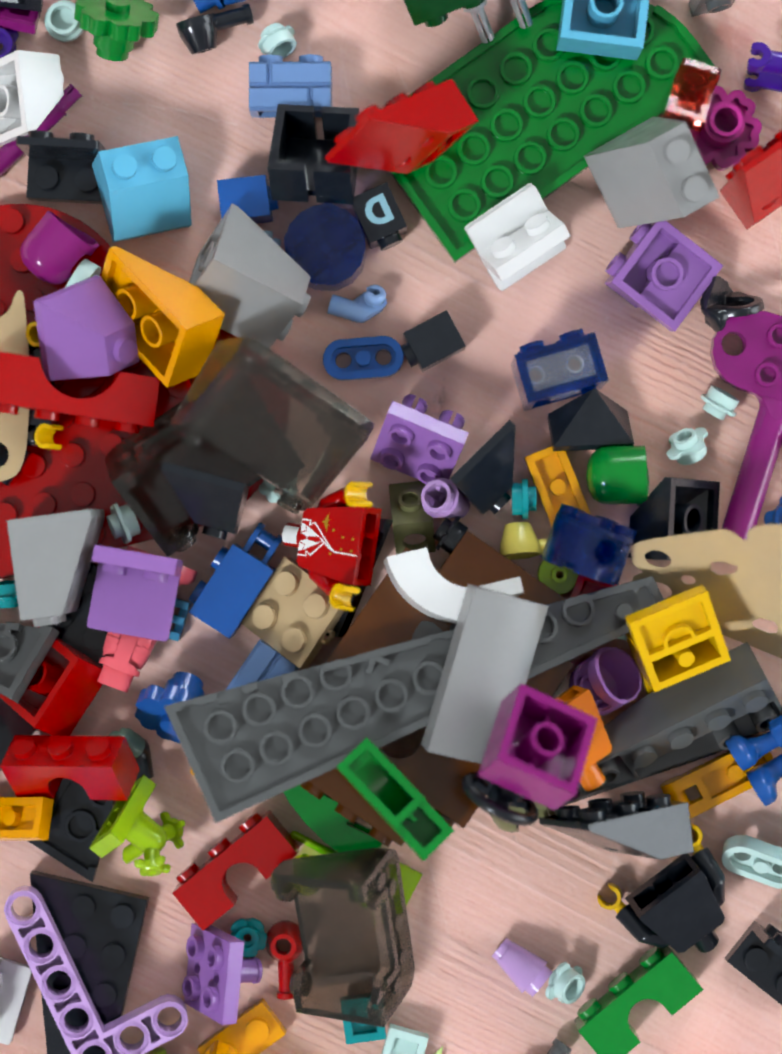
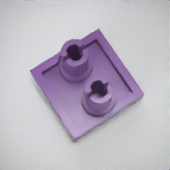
[370,394,469,484]

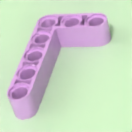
[4,885,188,1054]

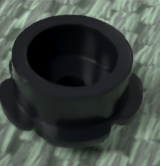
[433,516,468,554]

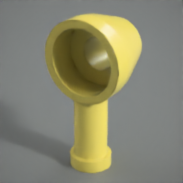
[500,522,576,560]

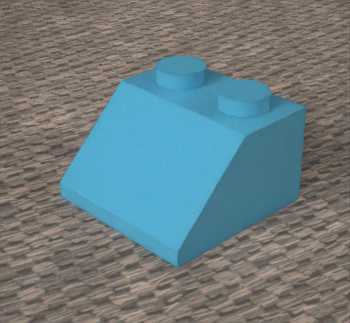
[92,136,192,243]

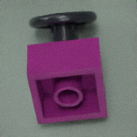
[462,683,598,826]

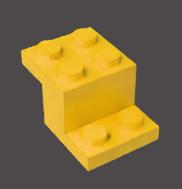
[625,584,731,695]

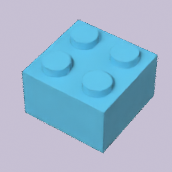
[556,0,649,60]

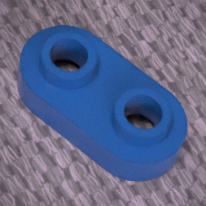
[323,336,404,381]

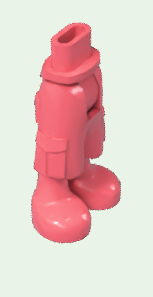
[97,545,198,693]

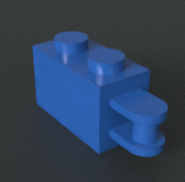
[188,522,282,639]

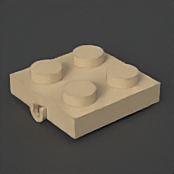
[241,556,345,669]

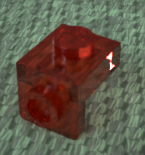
[662,58,722,132]

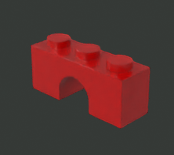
[0,735,140,801]
[172,810,300,931]

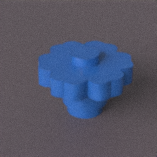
[134,672,204,743]

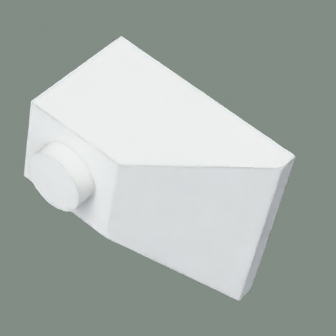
[0,50,64,146]

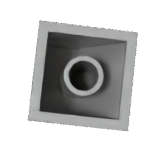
[584,116,720,228]
[189,204,311,352]
[7,509,105,627]

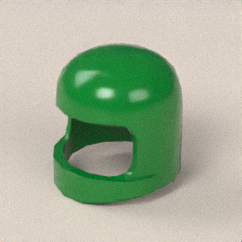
[586,446,649,506]

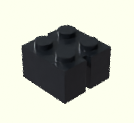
[267,104,359,204]

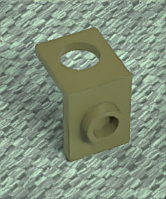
[389,481,436,554]

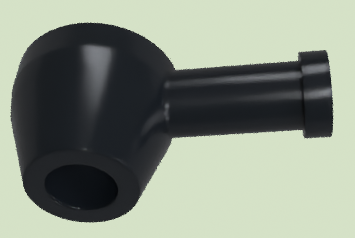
[176,3,254,55]

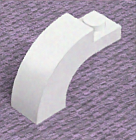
[383,547,524,624]

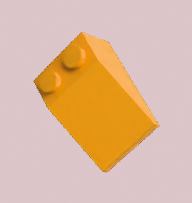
[101,246,225,388]

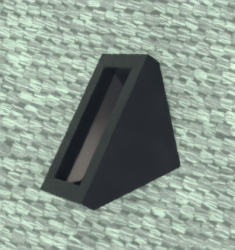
[547,388,634,451]

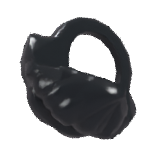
[700,276,764,332]

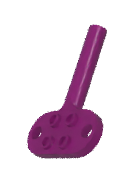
[710,311,782,540]

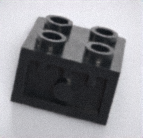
[16,130,106,204]
[725,920,782,1005]

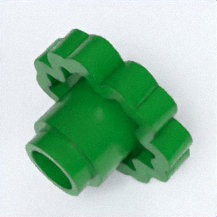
[74,0,159,61]

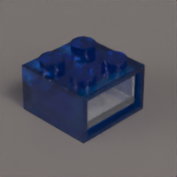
[511,329,609,411]

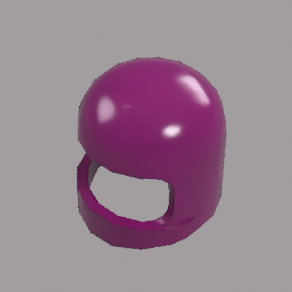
[20,210,99,285]

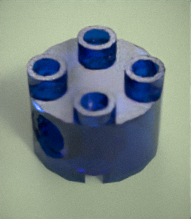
[284,203,367,291]
[541,503,637,585]

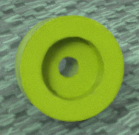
[537,554,579,594]

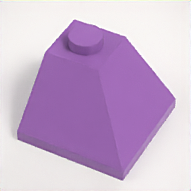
[33,275,139,381]

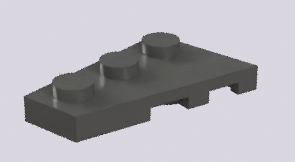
[0,622,60,703]

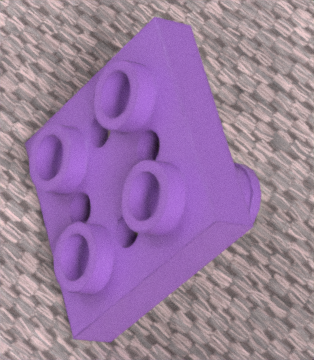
[182,923,263,1025]

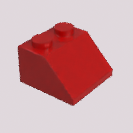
[0,624,103,736]

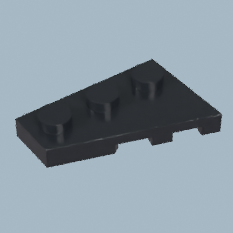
[28,735,115,882]

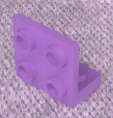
[87,544,183,641]

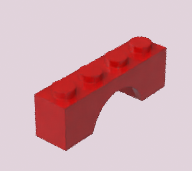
[0,351,160,434]

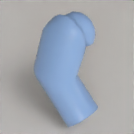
[327,285,387,323]

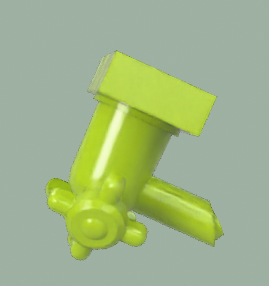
[89,775,185,876]

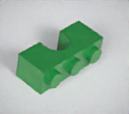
[574,946,703,1054]

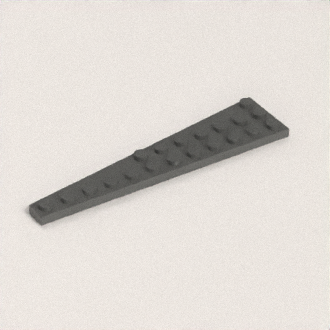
[164,576,664,823]

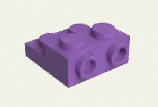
[604,221,723,332]

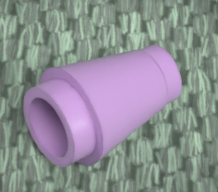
[421,478,470,518]
[492,938,553,997]

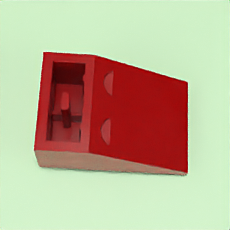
[324,79,479,174]
[720,130,782,230]

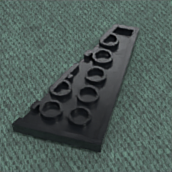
[30,870,149,1054]

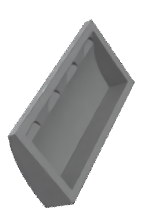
[421,584,548,763]

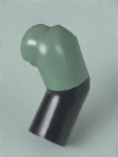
[109,728,154,780]

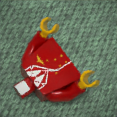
[282,481,382,612]

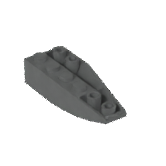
[561,642,782,806]

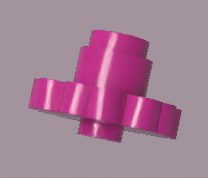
[680,86,762,171]

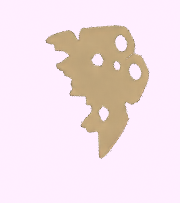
[631,524,782,659]

